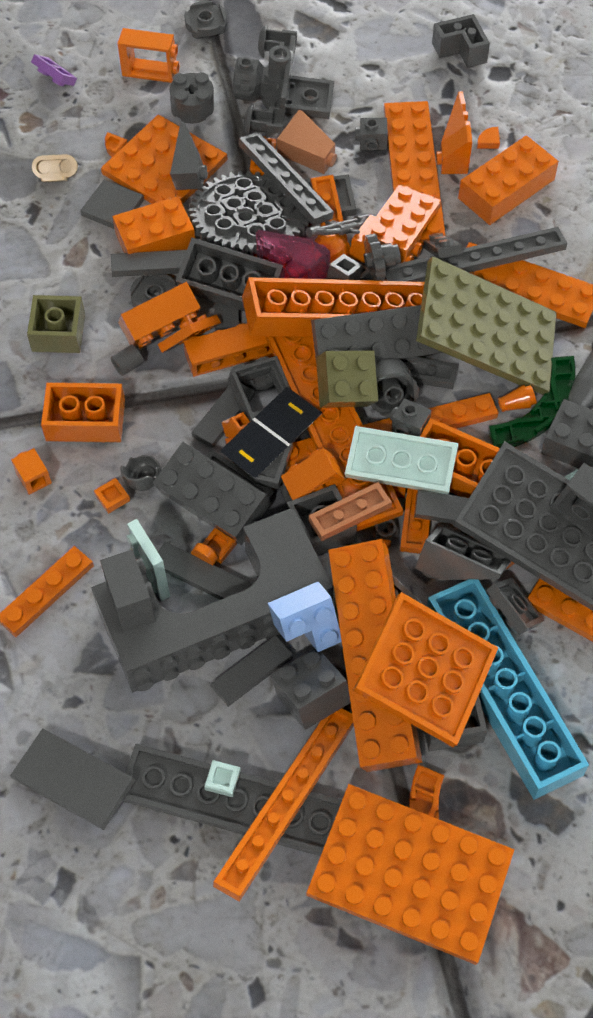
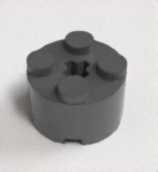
[169,72,214,124]
[371,359,418,417]

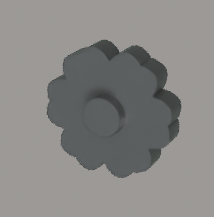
[364,233,401,281]

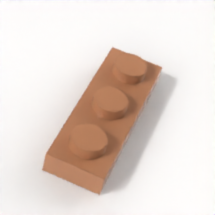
[309,482,392,541]

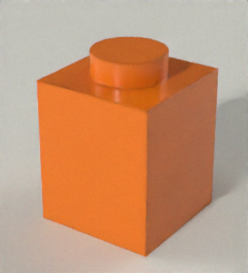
[11,448,52,495]

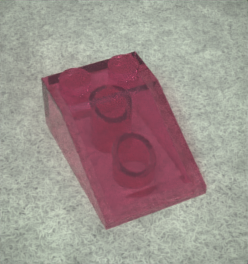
[256,230,330,279]

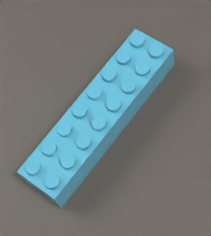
[427,579,589,800]

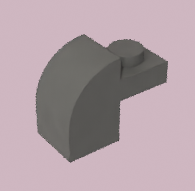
[327,254,372,280]

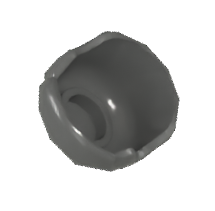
[120,455,162,491]

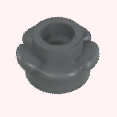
[373,520,399,542]

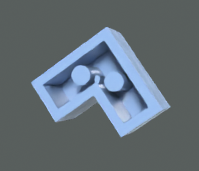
[268,582,342,652]

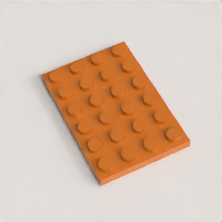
[306,784,515,965]

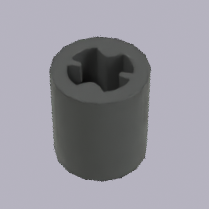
[111,344,143,376]

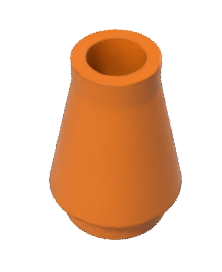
[497,385,537,412]

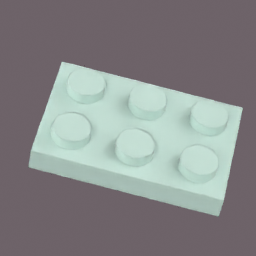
[126,519,171,601]

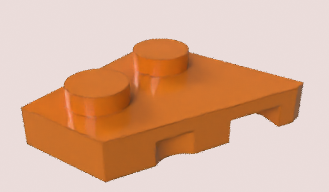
[157,314,221,353]

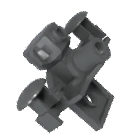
[233,25,334,140]

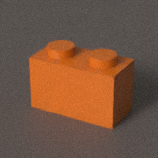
[281,448,346,500]

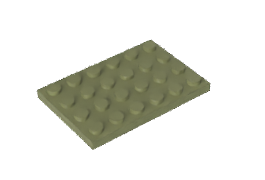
[416,256,556,395]

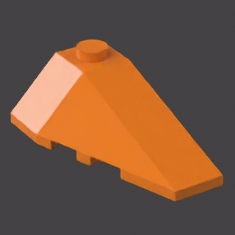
[436,91,472,174]

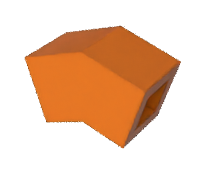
[222,412,250,438]

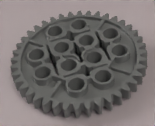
[189,171,310,258]

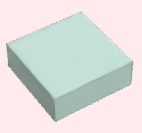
[204,760,241,797]

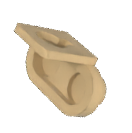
[32,154,78,182]

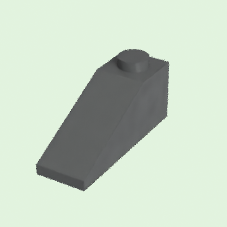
[170,123,208,190]

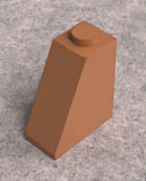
[277,110,337,174]

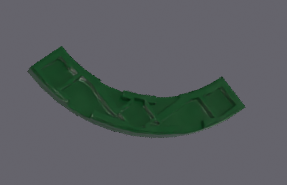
[488,356,576,448]

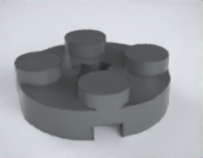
[184,1,227,39]
[130,274,176,307]

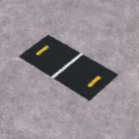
[220,387,322,479]

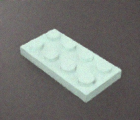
[345,426,458,495]

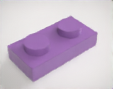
[31,54,77,87]

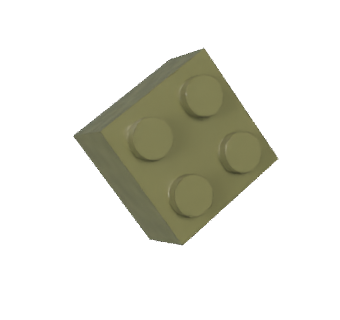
[27,295,85,353]
[316,351,378,408]

